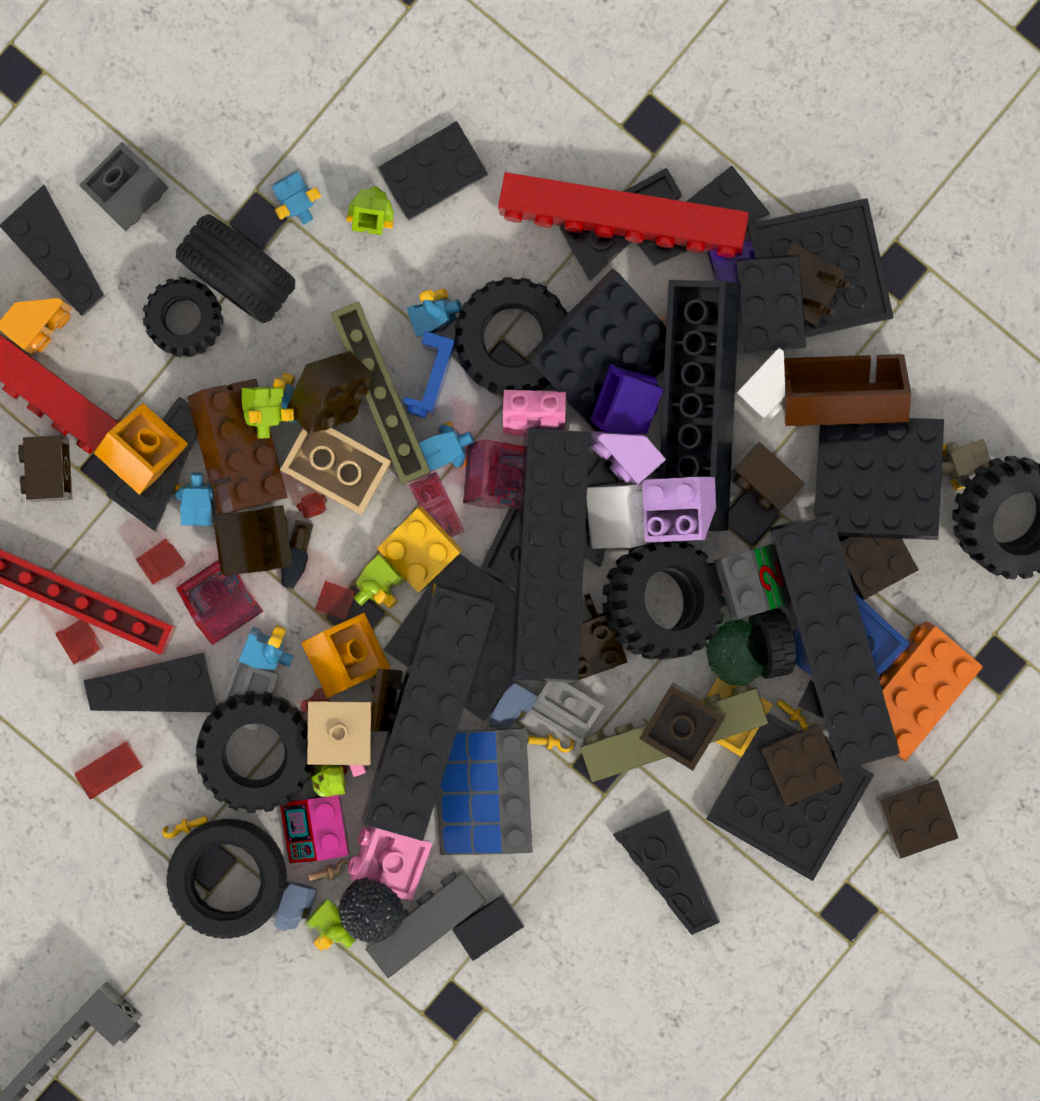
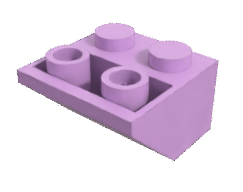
[589,431,666,484]
[642,477,716,542]

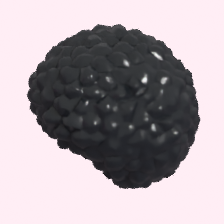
[338,877,405,943]

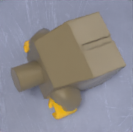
[942,439,991,491]

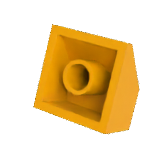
[94,403,188,495]
[301,613,391,698]

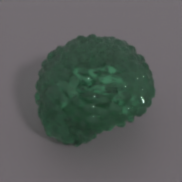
[706,619,764,686]

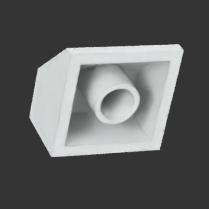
[735,348,785,422]
[586,479,651,549]

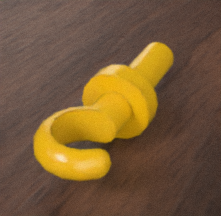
[776,699,814,729]
[527,734,575,753]
[162,816,208,839]

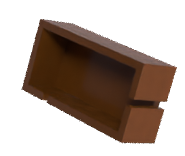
[782,354,911,426]
[187,379,288,514]

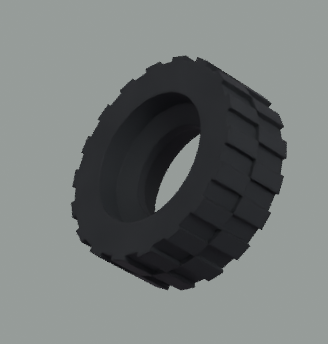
[747,608,796,679]

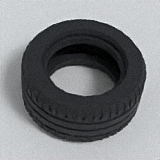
[176,214,296,323]
[166,818,287,939]

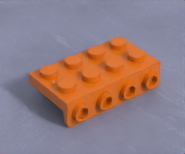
[878,621,983,762]

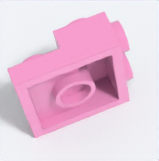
[503,390,566,436]
[348,826,432,901]

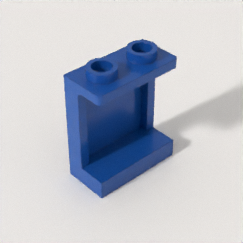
[403,331,455,419]

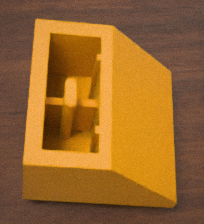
[0,298,72,355]

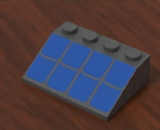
[438,727,533,855]

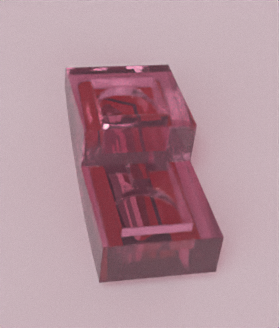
[409,472,465,538]

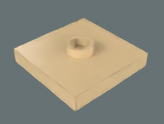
[307,701,371,765]

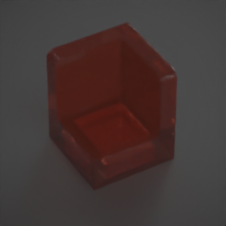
[135,539,185,585]
[315,581,356,620]
[55,619,104,665]

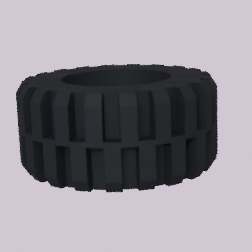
[454,277,568,395]
[952,456,1040,580]
[602,541,726,660]
[195,691,313,813]

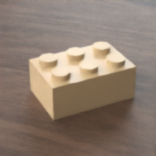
[280,428,392,516]

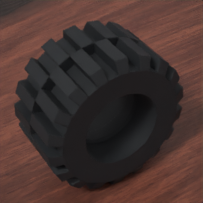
[143,277,223,357]

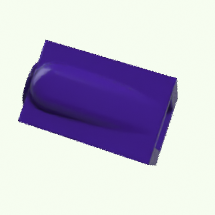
[590,364,664,434]

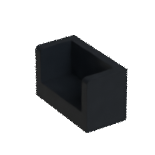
[452,893,524,961]

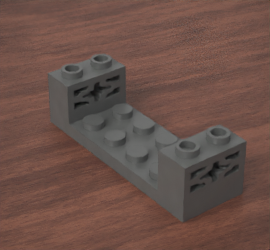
[0,982,142,1101]

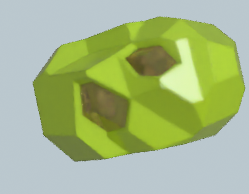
[311,765,346,797]

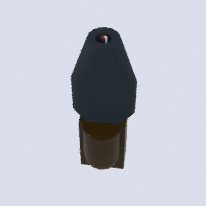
[281,520,314,589]

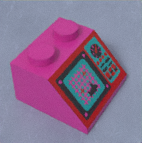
[280,795,350,864]

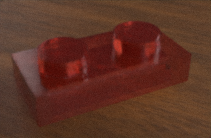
[74,741,144,800]

